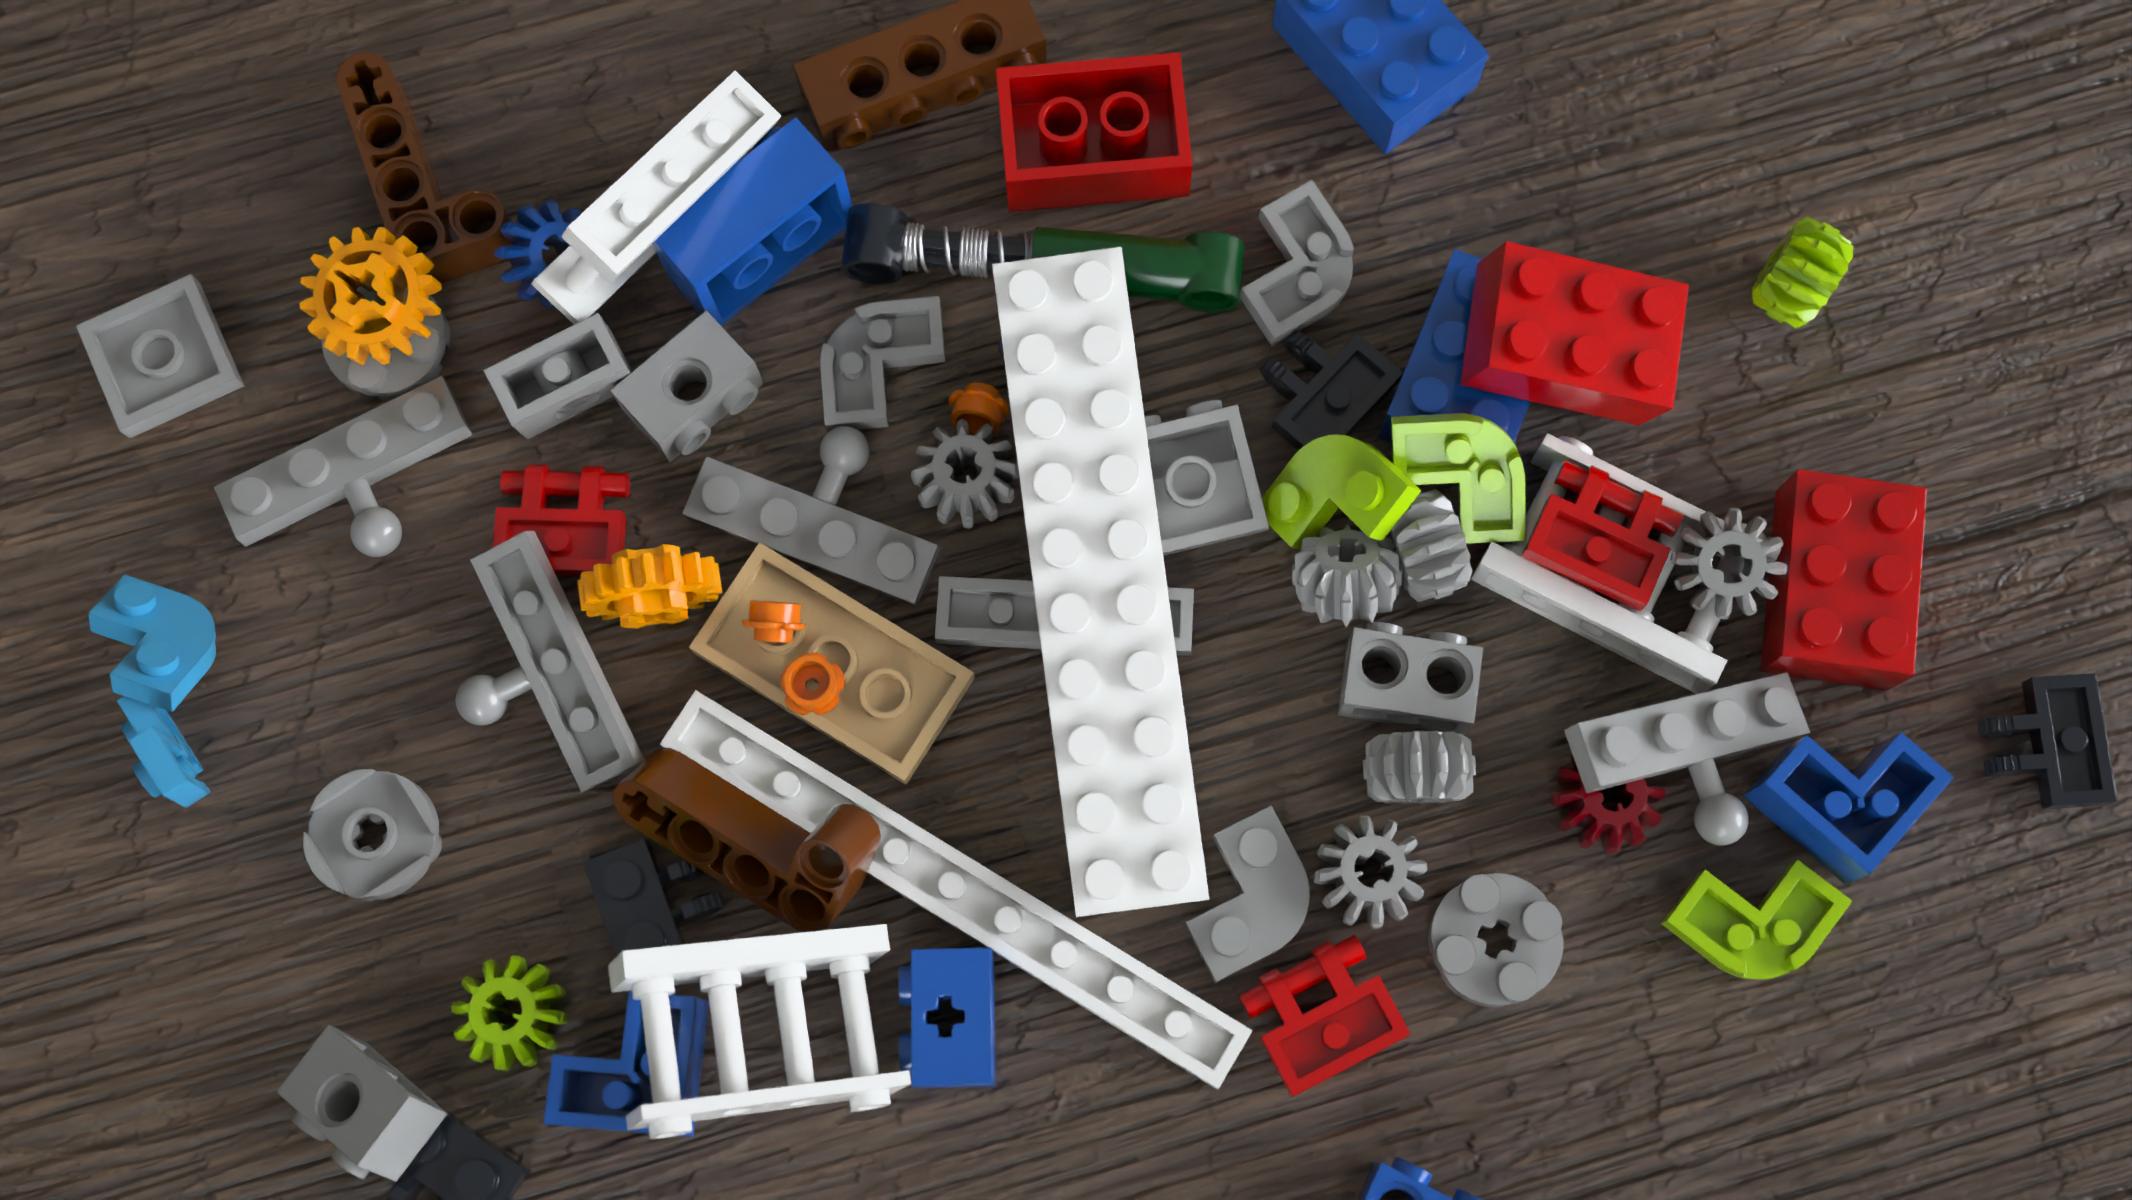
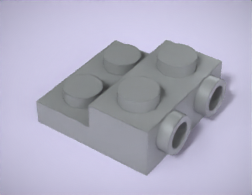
[1145,400,1269,556]

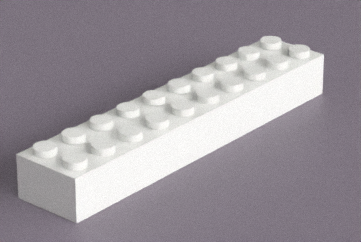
[992,247,1210,917]

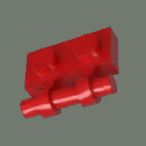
[1521,460,1684,611]
[492,464,630,577]
[1238,935,1411,1098]

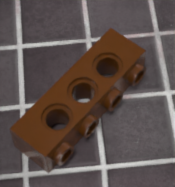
[793,0,1047,152]

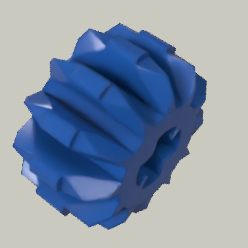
[493,201,581,308]

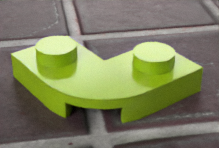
[1391,413,1526,544]
[1262,434,1421,550]
[1661,860,1852,980]

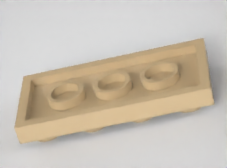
[689,542,975,785]

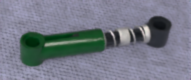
[841,203,1244,313]

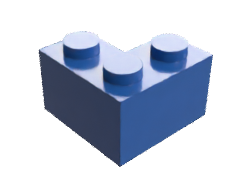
[1743,732,1954,884]
[543,991,709,1137]

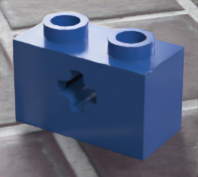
[899,948,996,1089]

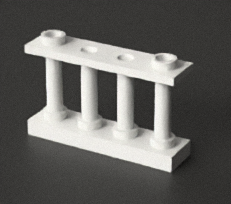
[531,71,781,325]
[1470,433,1781,694]
[608,924,911,1139]

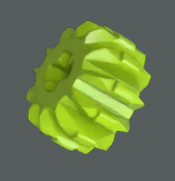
[1752,217,1853,329]
[451,955,568,1071]

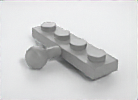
[214,376,473,557]
[682,426,940,607]
[455,531,645,792]
[935,576,1194,656]
[1564,672,1810,845]

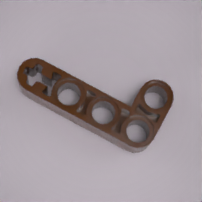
[337,52,513,283]
[613,747,881,932]

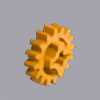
[299,227,442,365]
[577,544,722,629]

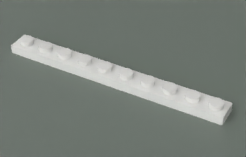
[660,690,1253,1090]

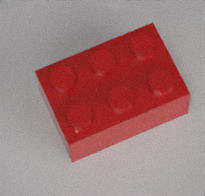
[996,52,1193,212]
[1460,241,1689,426]
[1760,469,1927,691]

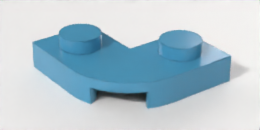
[88,574,216,712]
[117,696,211,808]

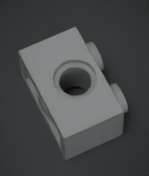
[610,310,764,462]
[484,313,633,440]
[277,1025,448,1182]

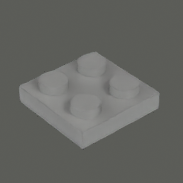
[76,274,244,439]

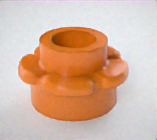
[949,382,1010,436]
[742,600,806,643]
[780,653,845,715]

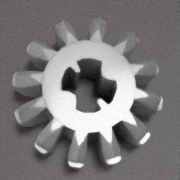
[911,419,1019,529]
[1386,489,1473,602]
[1670,508,1787,619]
[1292,523,1402,628]
[1363,730,1476,804]
[1313,816,1427,930]

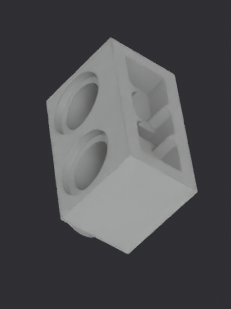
[1337,622,1483,735]

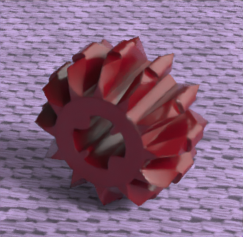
[1550,754,1666,854]

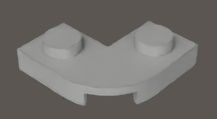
[1240,180,1354,347]
[820,296,946,433]
[1185,805,1310,983]

